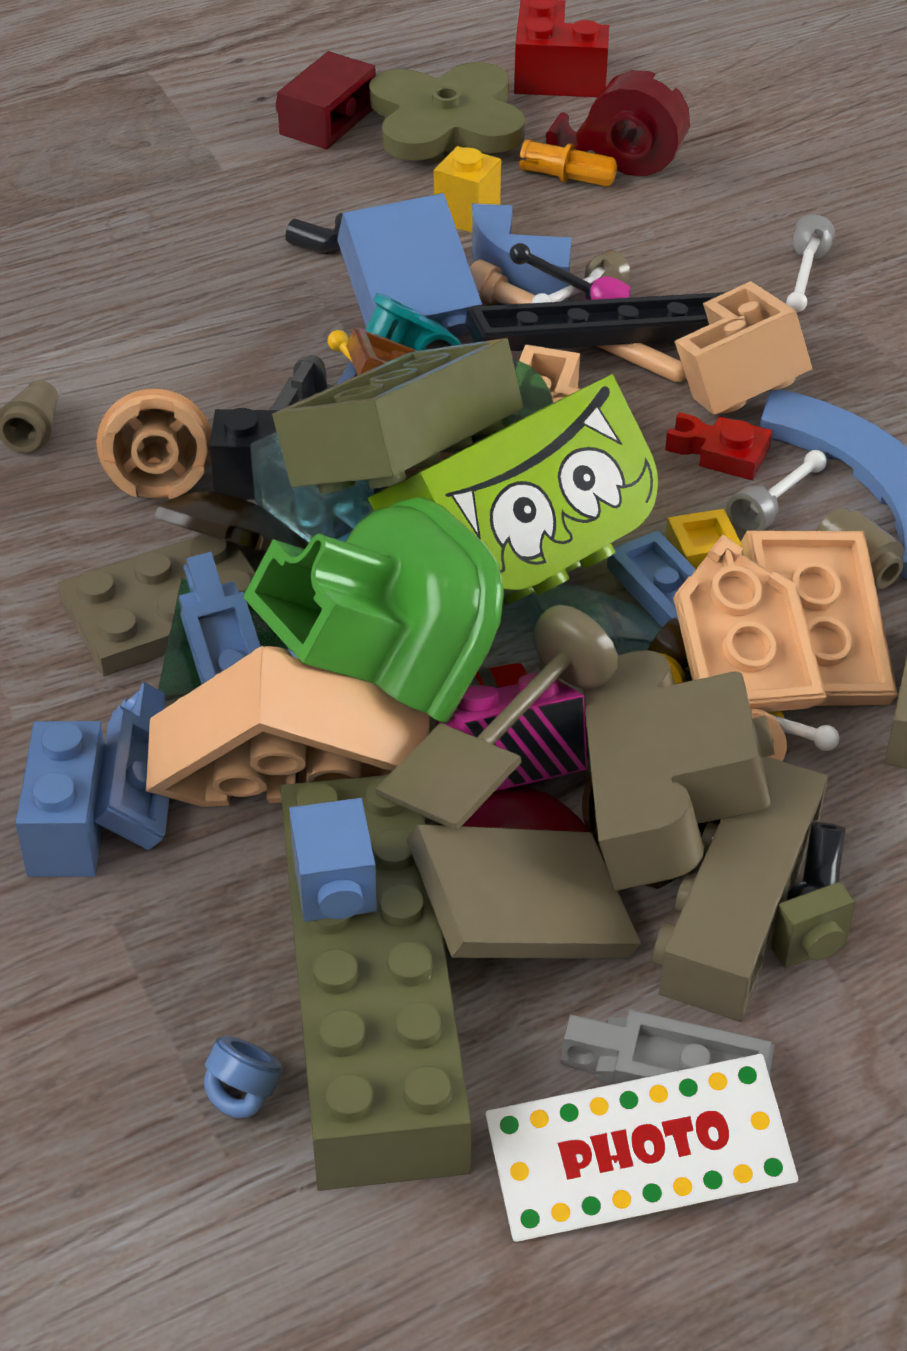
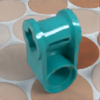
[365,293,462,351]

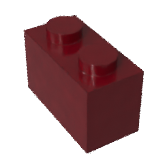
[275,51,376,150]

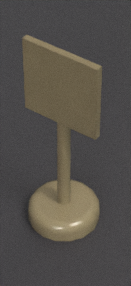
[375,605,618,831]

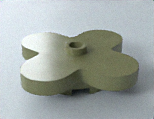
[369,62,525,161]

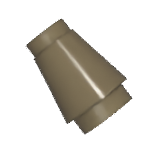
[0,380,58,452]

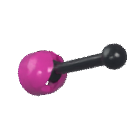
[509,243,630,300]

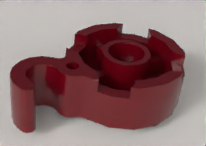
[545,70,690,176]

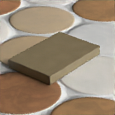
[407,824,641,959]

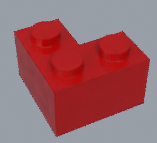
[514,0,610,98]

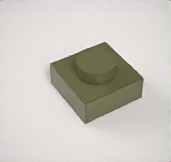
[771,881,855,968]

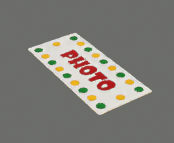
[485,1054,798,1242]

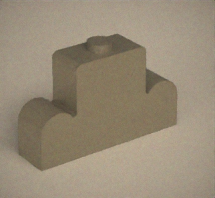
[583,650,775,891]

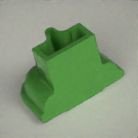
[243,497,504,723]

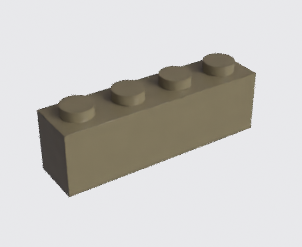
[652,757,828,1022]

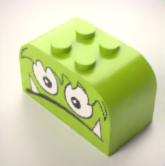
[368,374,658,604]

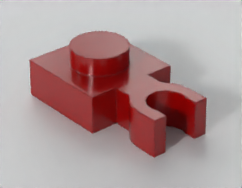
[665,412,772,481]

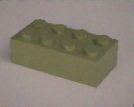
[272,338,523,493]

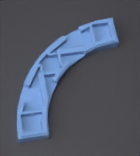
[760,389,907,579]

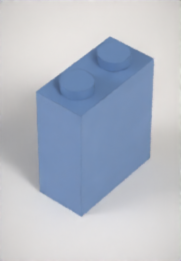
[337,193,482,338]

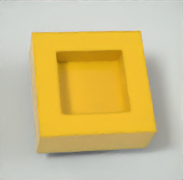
[666,508,742,569]

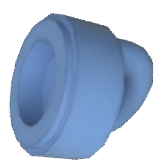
[204,1036,283,1119]

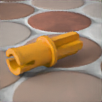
[519,139,617,186]

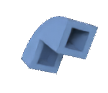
[472,203,571,302]

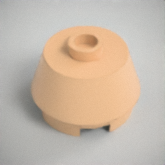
[96,389,212,499]

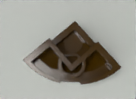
[154,491,309,553]

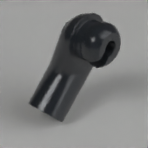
[285,213,343,253]
[787,822,846,901]

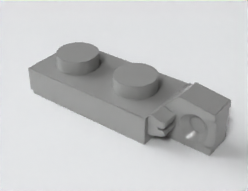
[561,1009,775,1084]

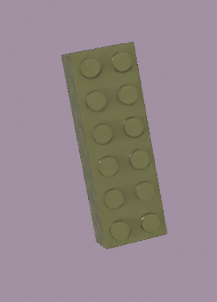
[280,775,471,1191]

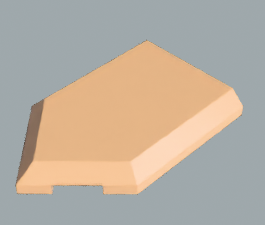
[673,535,826,712]

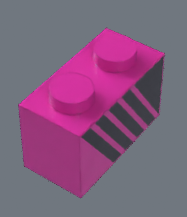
[436,673,587,791]

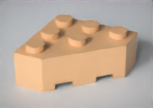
[146,646,429,807]

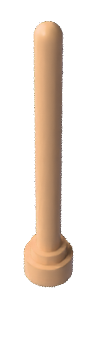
[470,259,686,382]

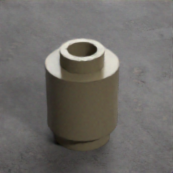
[816,507,904,589]

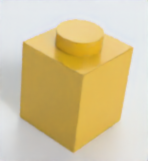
[434,146,501,233]

